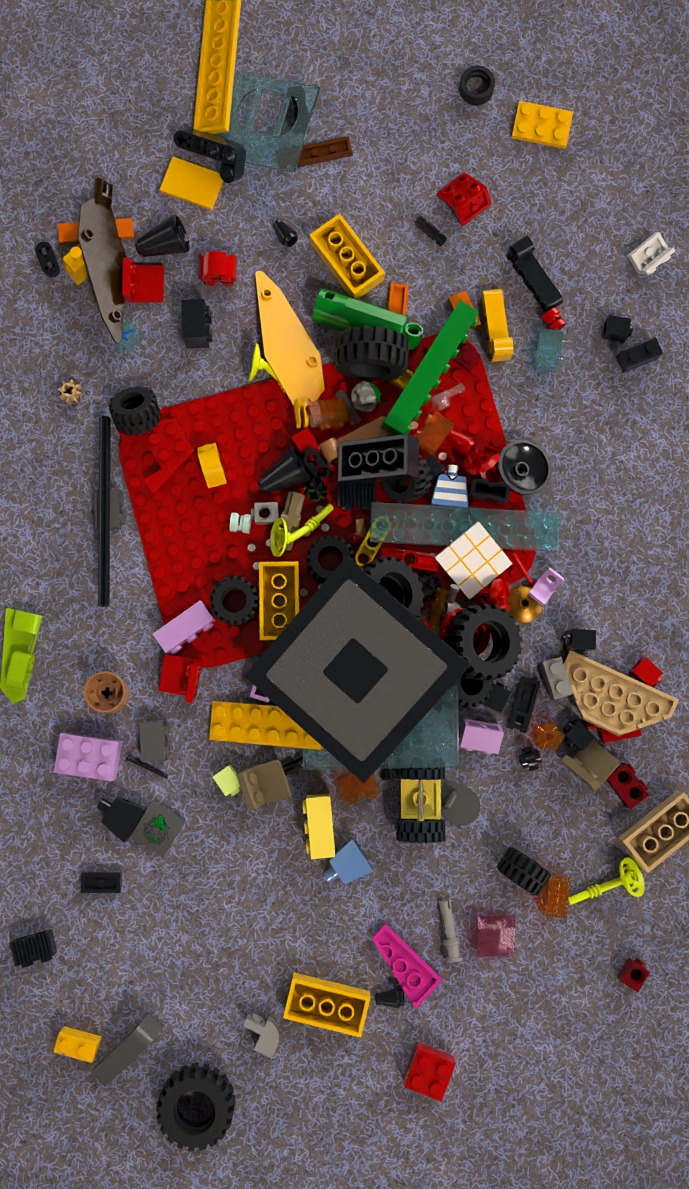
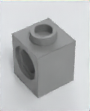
[251,502,279,525]

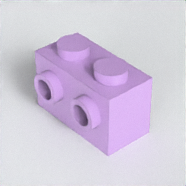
[458,718,504,754]

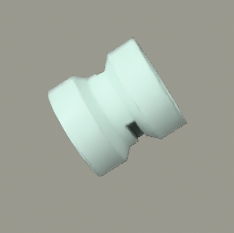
[229,512,251,534]

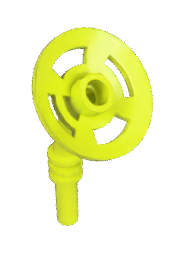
[249,343,285,393]
[270,504,334,557]
[567,857,645,905]

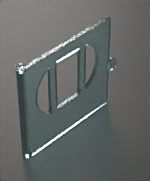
[217,73,321,173]

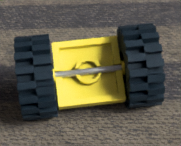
[396,757,446,843]

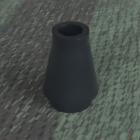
[272,219,298,247]
[375,988,405,1008]

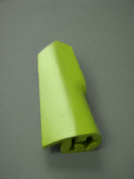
[0,608,42,704]

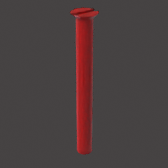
[509,550,535,587]

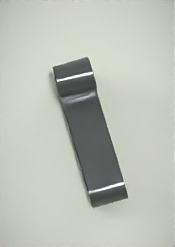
[91,1012,163,1087]

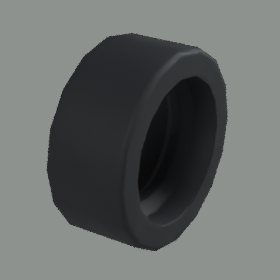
[459,65,495,106]

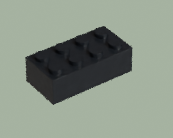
[338,434,419,485]

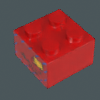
[403,1041,456,1102]

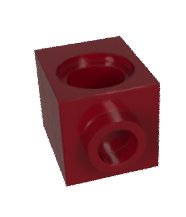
[617,957,650,993]

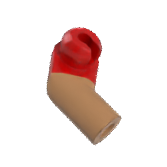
[348,519,366,546]

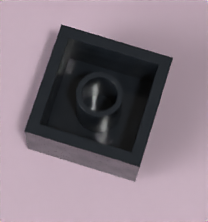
[181,299,213,349]

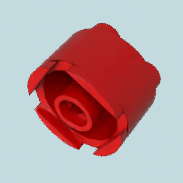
[199,251,237,286]

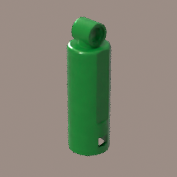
[312,288,423,350]

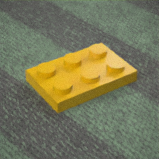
[511,101,573,149]

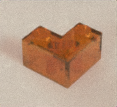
[335,773,381,805]

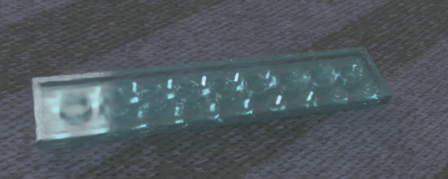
[370,502,561,552]

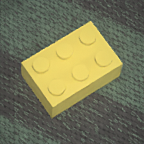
[303,793,335,859]

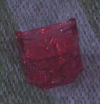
[476,915,516,958]

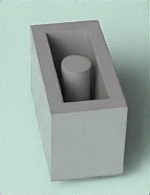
[539,657,573,700]

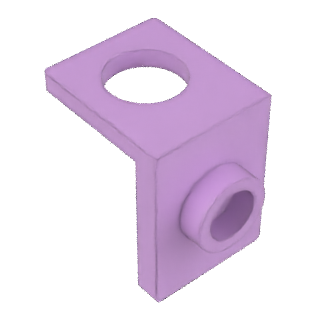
[528,568,565,606]

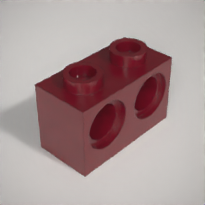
[606,762,649,809]

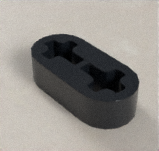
[35,242,60,278]
[301,447,330,480]

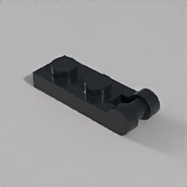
[507,676,541,733]

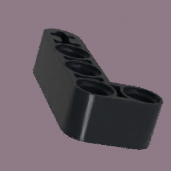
[174,128,246,183]
[506,236,563,313]

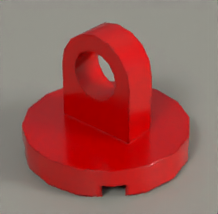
[462,446,500,483]
[474,578,511,611]

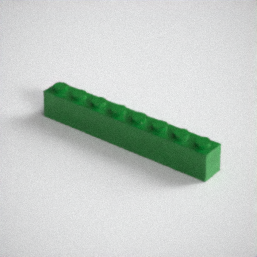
[380,300,479,436]

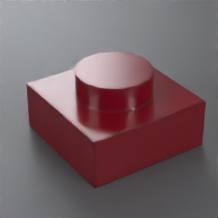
[454,345,481,372]

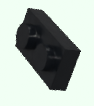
[81,872,122,893]

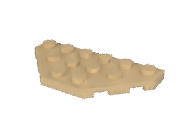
[564,650,679,736]

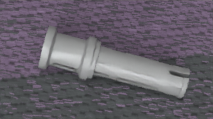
[438,899,463,963]

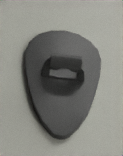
[441,779,481,826]

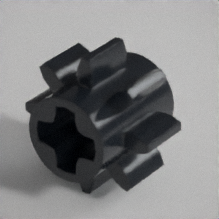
[304,478,328,503]
[518,747,542,772]

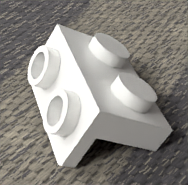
[627,232,675,275]

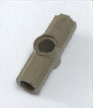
[280,492,305,552]

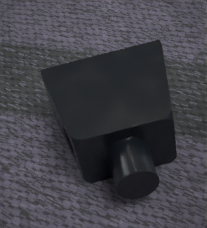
[97,796,147,843]

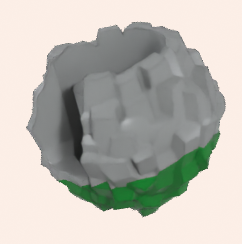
[351,381,382,413]

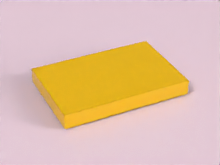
[159,156,224,211]

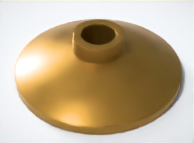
[507,585,543,623]

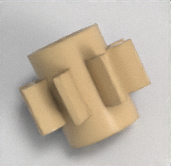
[58,380,83,405]

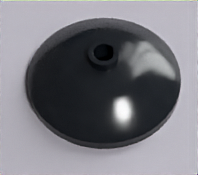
[497,439,552,495]

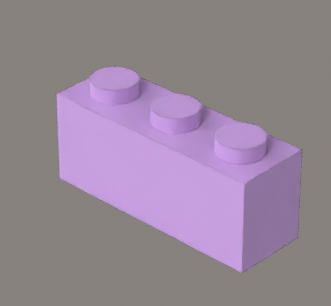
[153,600,216,654]

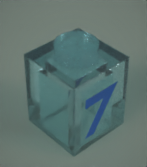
[114,319,143,353]

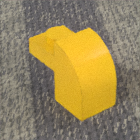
[197,443,227,488]

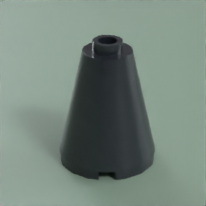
[135,215,190,257]
[258,446,313,494]

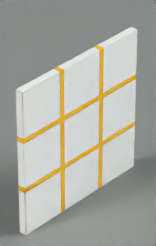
[435,521,513,600]

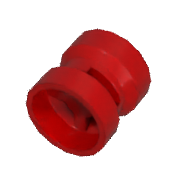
[541,307,567,334]

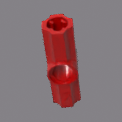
[380,547,439,572]

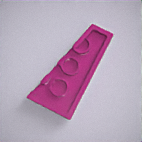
[372,923,442,1009]

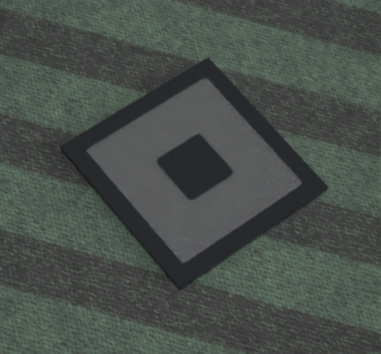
[244,556,471,783]

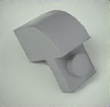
[243,1013,280,1059]

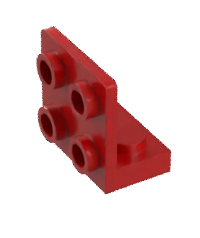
[437,173,491,226]
[122,258,165,303]
[159,653,203,703]

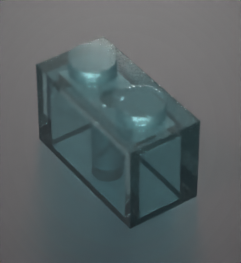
[533,328,565,373]

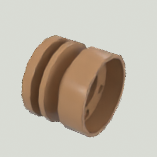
[83,671,130,714]

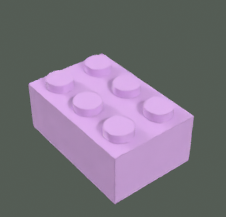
[54,732,122,781]

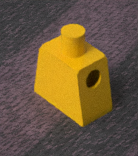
[62,244,89,285]

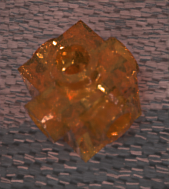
[532,721,565,751]

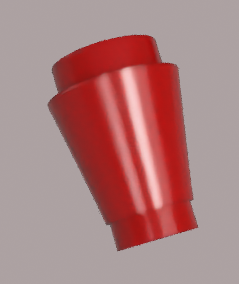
[446,430,476,455]

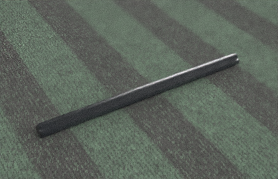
[98,416,111,607]

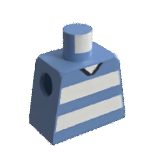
[430,465,468,511]

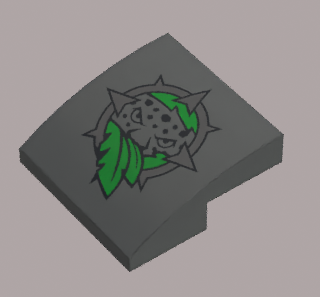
[130,801,185,857]

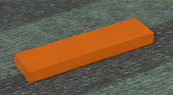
[58,218,134,244]

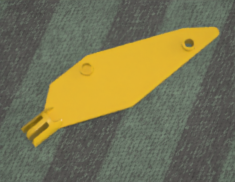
[255,271,325,428]

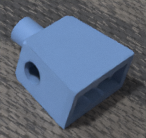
[324,837,373,884]

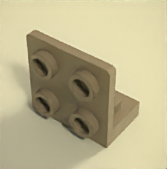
[561,740,620,792]
[236,759,292,811]

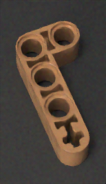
[319,416,392,467]

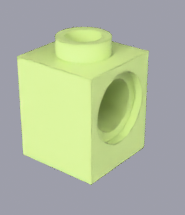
[213,765,241,796]

